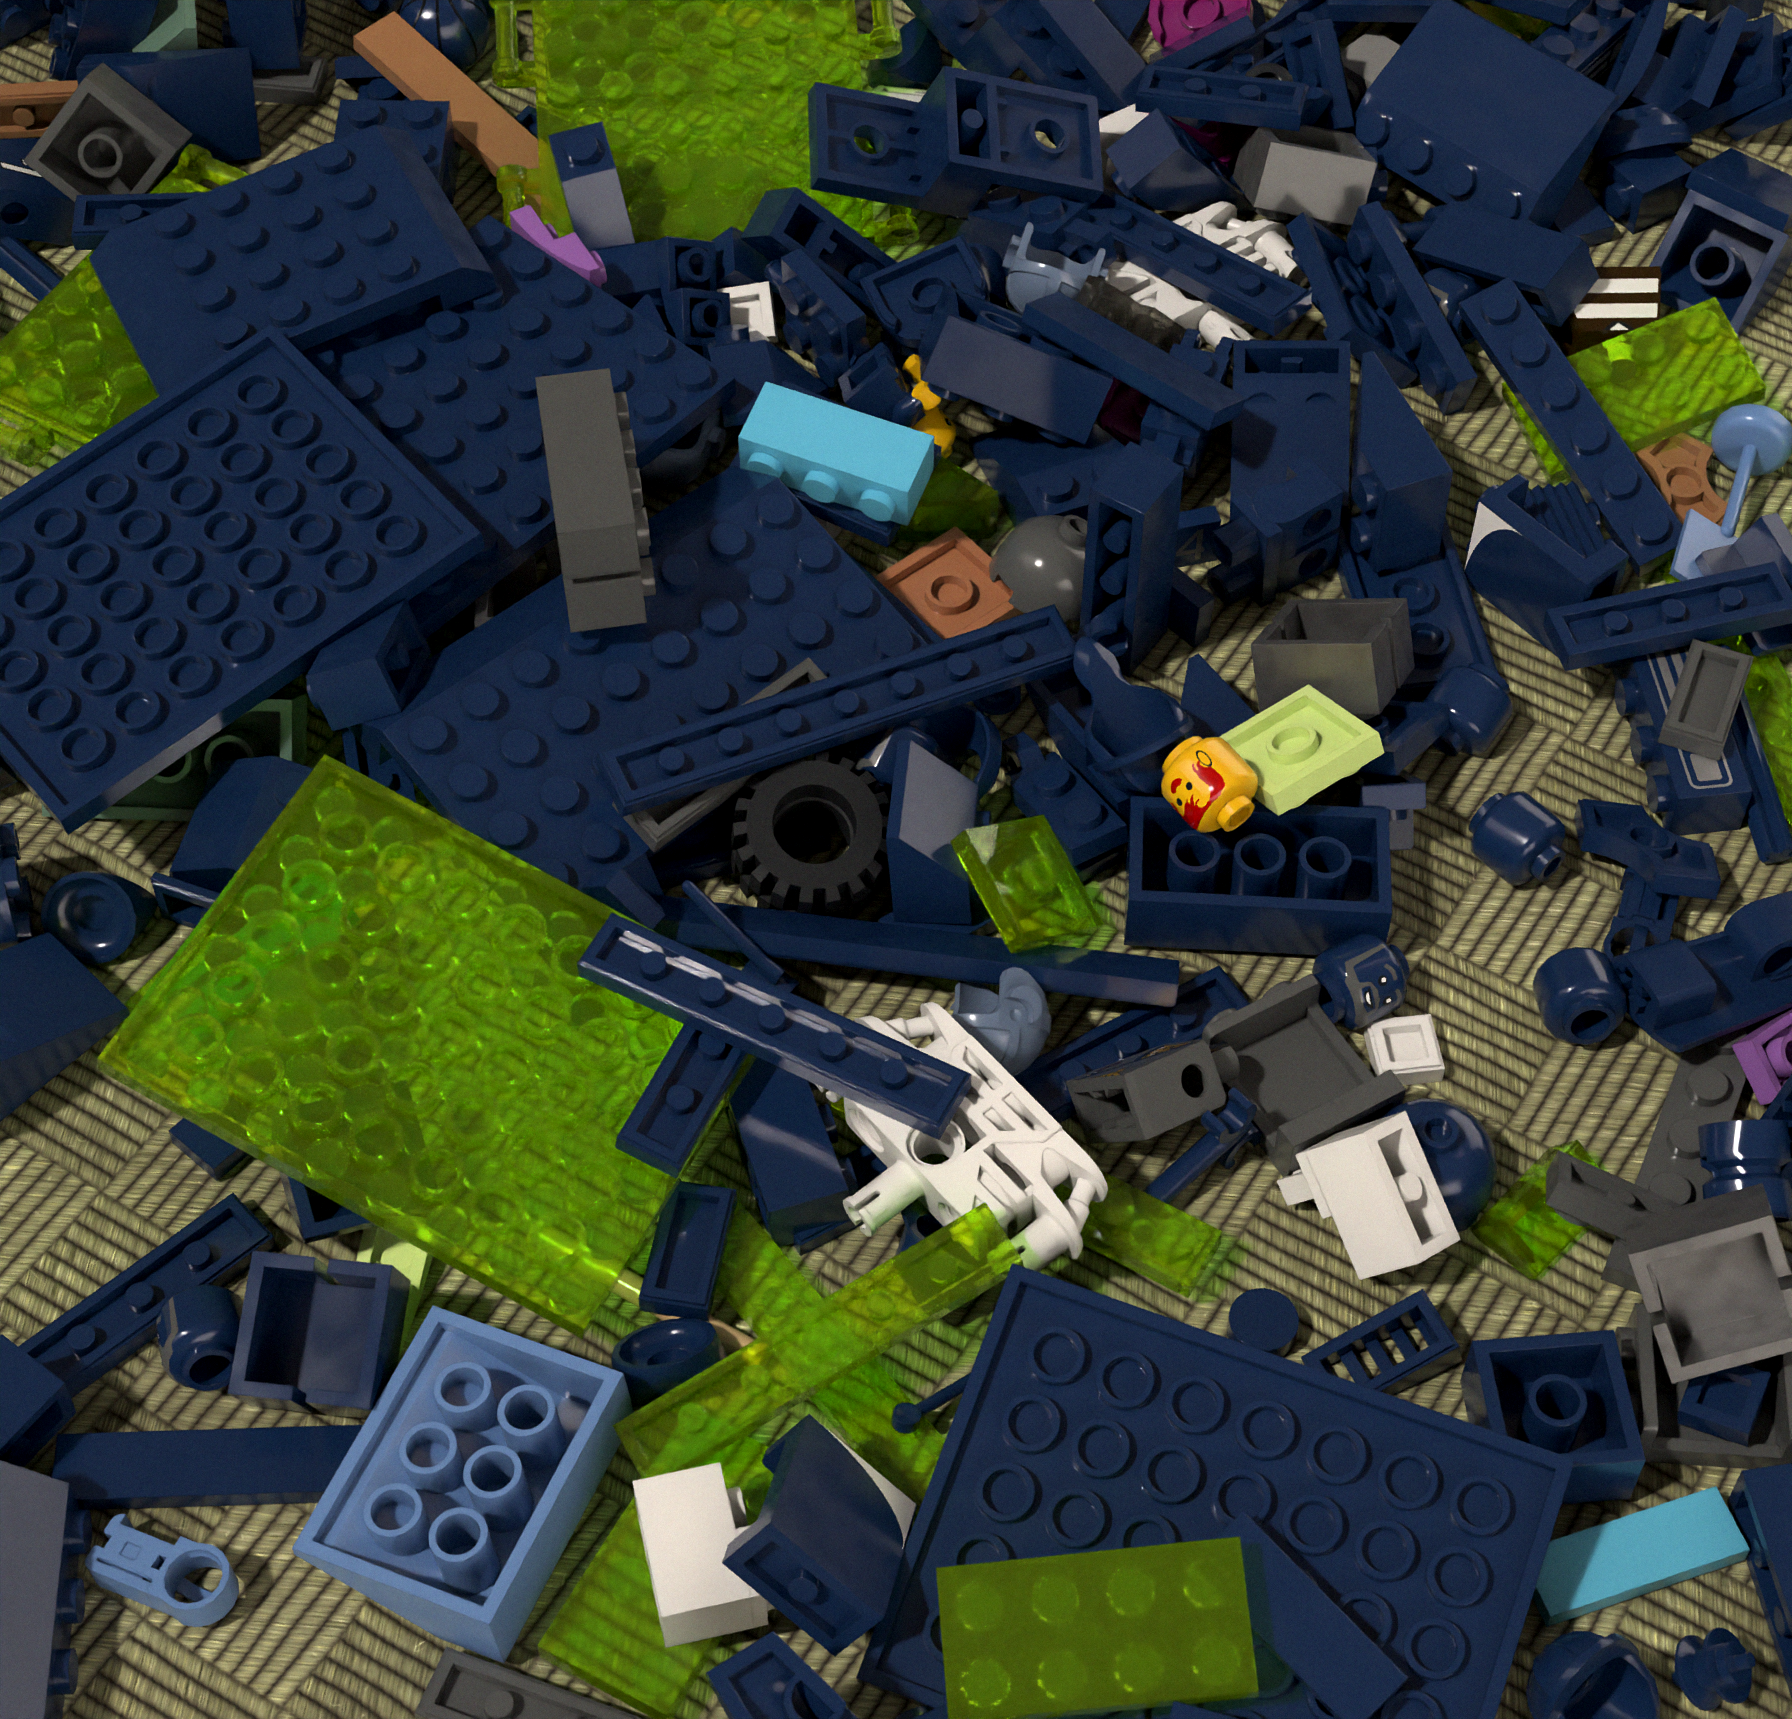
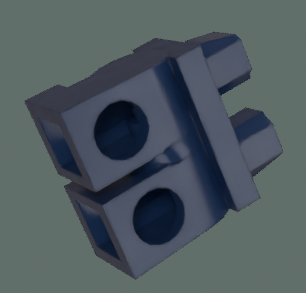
[1207,454,1344,608]

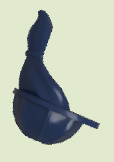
[1073,636,1194,797]
[1526,1631,1661,1719]

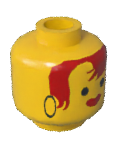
[1161,736,1258,833]

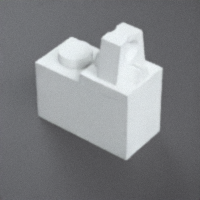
[1277,1111,1461,1280]
[632,1462,775,1648]

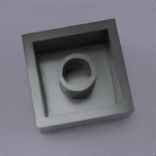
[23,62,193,202]

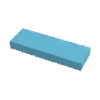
[1532,1486,1750,1627]

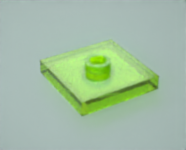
[950,814,1104,954]

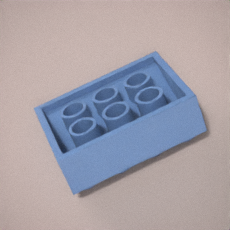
[292,1305,635,1663]

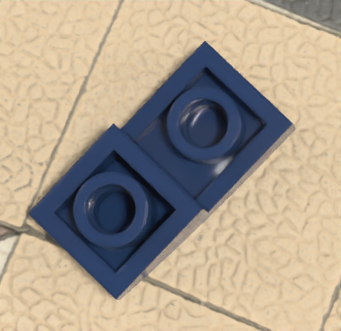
[655,236,731,349]

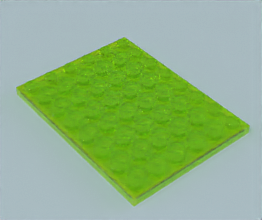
[97,754,757,1339]

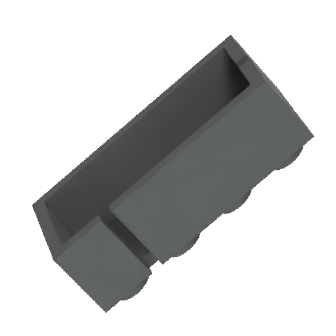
[535,368,656,633]

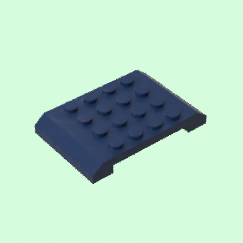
[89,124,497,397]

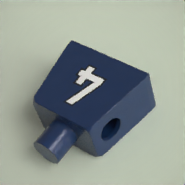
[0,138,75,246]

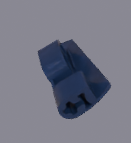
[1611,890,1792,1053]

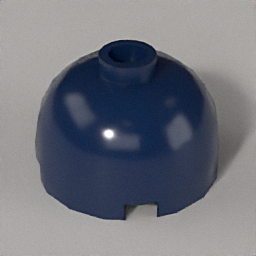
[1380,1098,1497,1232]

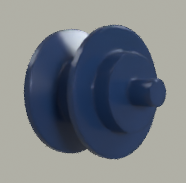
[1672,1627,1756,1711]

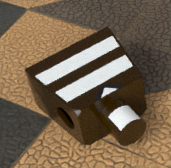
[1550,266,1661,388]

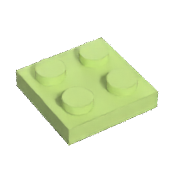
[1219,684,1385,816]

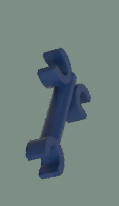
[1111,1087,1262,1242]

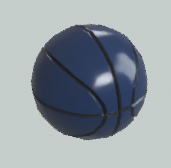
[399,0,490,71]

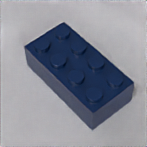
[1124,796,1392,955]

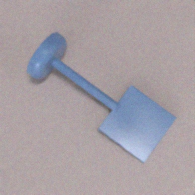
[1669,404,1792,581]

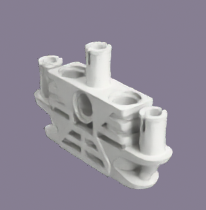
[1087,201,1308,378]
[816,1002,1108,1280]

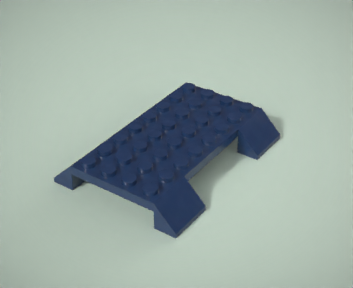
[347,466,928,1002]

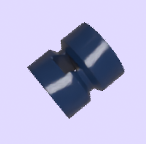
[1698,1120,1792,1224]

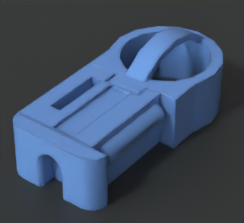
[85,1514,239,1627]

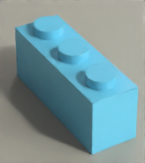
[738,381,934,526]

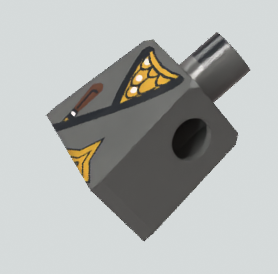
[1066,1039,1240,1144]

